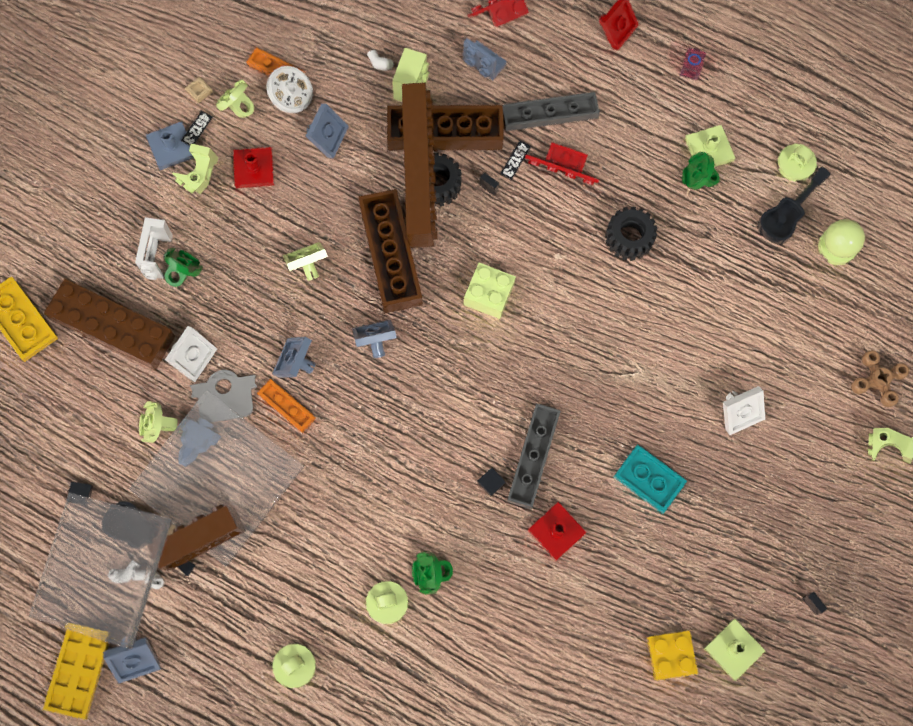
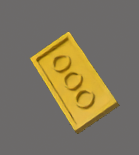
[0,276,59,362]

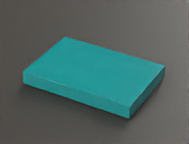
[613,444,687,514]

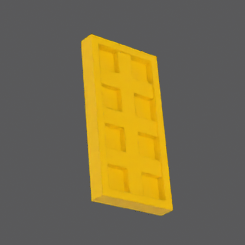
[43,623,112,720]

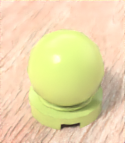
[818,219,865,265]

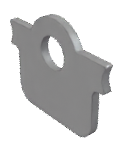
[190,370,257,423]

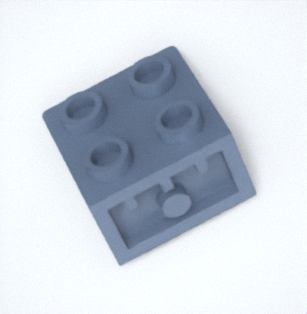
[463,38,507,81]

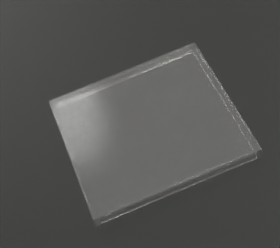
[129,390,305,567]
[29,493,172,649]

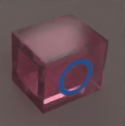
[679,47,706,81]

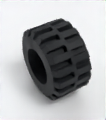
[434,153,462,207]
[605,207,657,261]

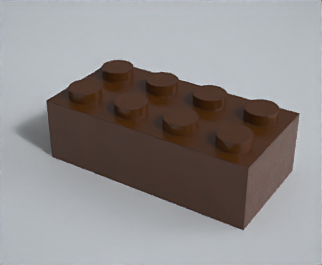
[149,504,246,571]

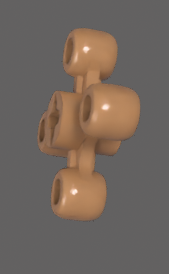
[851,350,909,408]

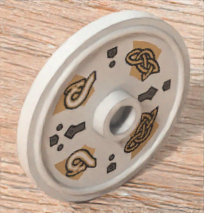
[267,66,313,113]

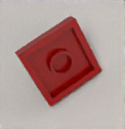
[599,0,639,51]
[233,147,274,188]
[527,502,587,561]

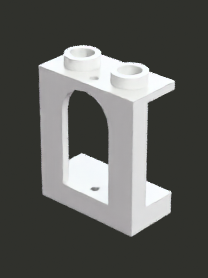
[135,218,172,280]

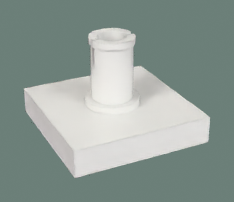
[165,326,217,382]
[723,386,765,435]

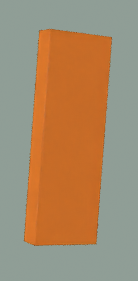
[247,47,306,76]
[257,378,316,434]

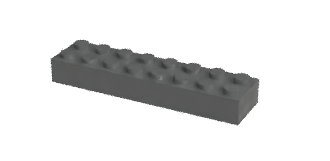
[502,92,600,131]
[507,403,560,509]

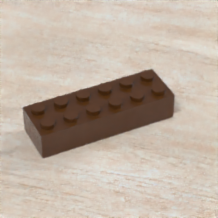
[387,105,504,151]
[358,189,423,314]
[44,279,175,371]

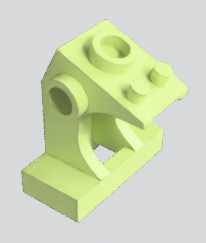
[173,144,218,194]
[868,428,913,464]

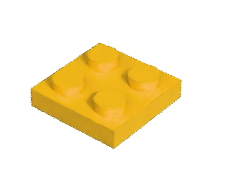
[647,631,698,681]

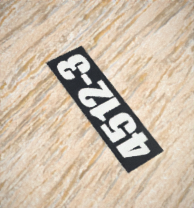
[181,110,213,146]
[500,141,531,180]

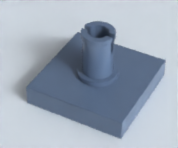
[305,104,349,158]
[146,121,195,171]
[352,319,397,358]
[272,337,315,378]
[103,636,161,683]

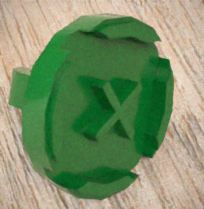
[682,151,720,190]
[163,248,203,287]
[412,551,453,595]

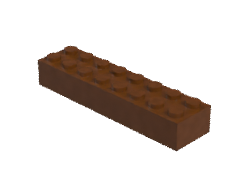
[402,82,438,248]

